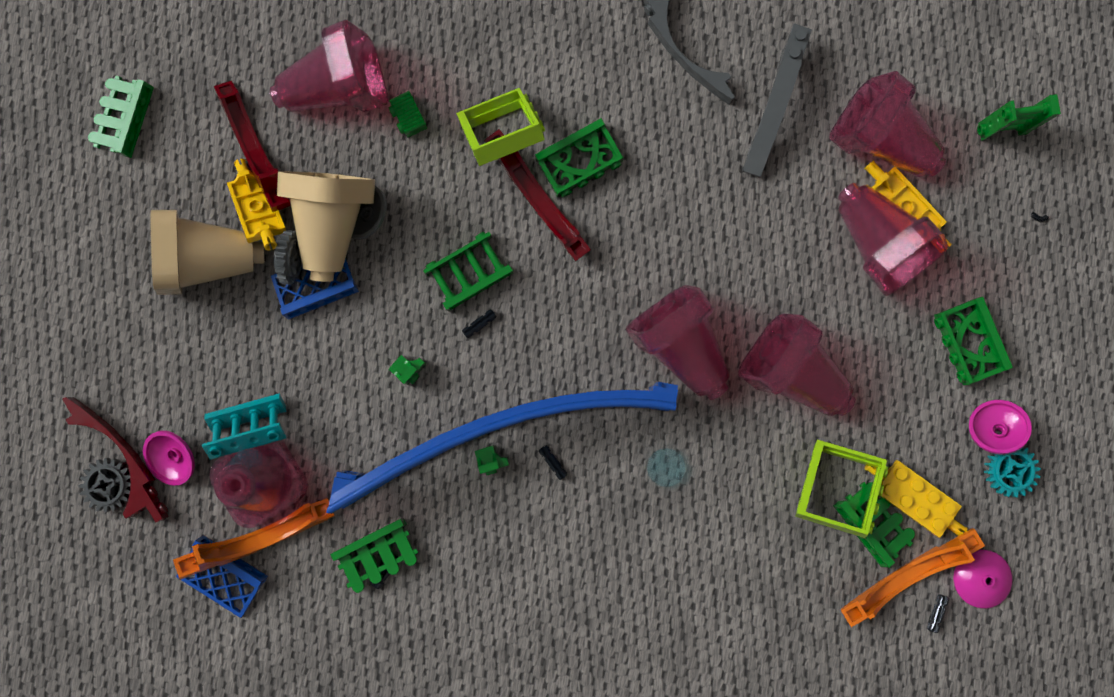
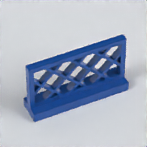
[271,258,359,320]
[176,535,268,618]

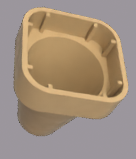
[277,171,375,282]
[151,210,264,295]

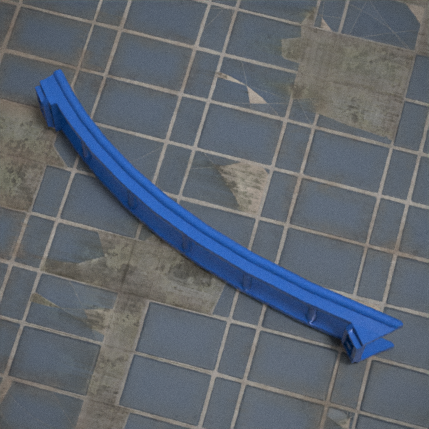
[326,382,678,514]

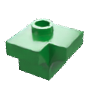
[388,355,427,385]
[474,445,510,476]

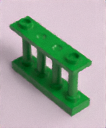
[977,94,1061,141]
[423,232,513,312]

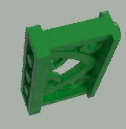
[535,118,624,198]
[934,296,1013,385]

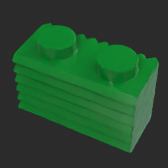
[388,91,427,138]

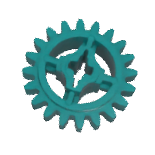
[984,447,1041,498]

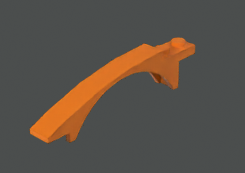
[173,498,335,580]
[840,528,985,627]

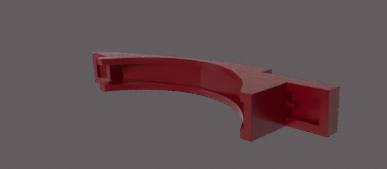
[214,80,291,212]
[484,129,591,262]
[62,397,169,522]

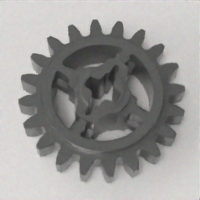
[274,230,302,285]
[78,458,131,512]

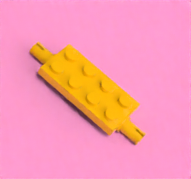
[227,159,286,251]
[864,160,952,252]
[865,460,968,538]

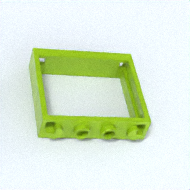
[456,88,545,166]
[795,440,888,538]

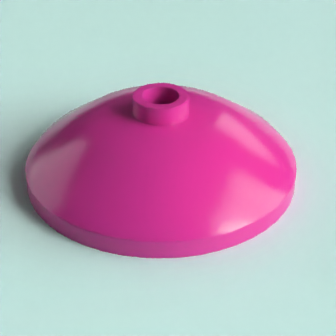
[969,400,1032,454]
[143,430,195,486]
[953,549,1012,608]

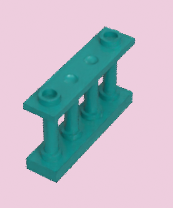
[202,393,287,460]

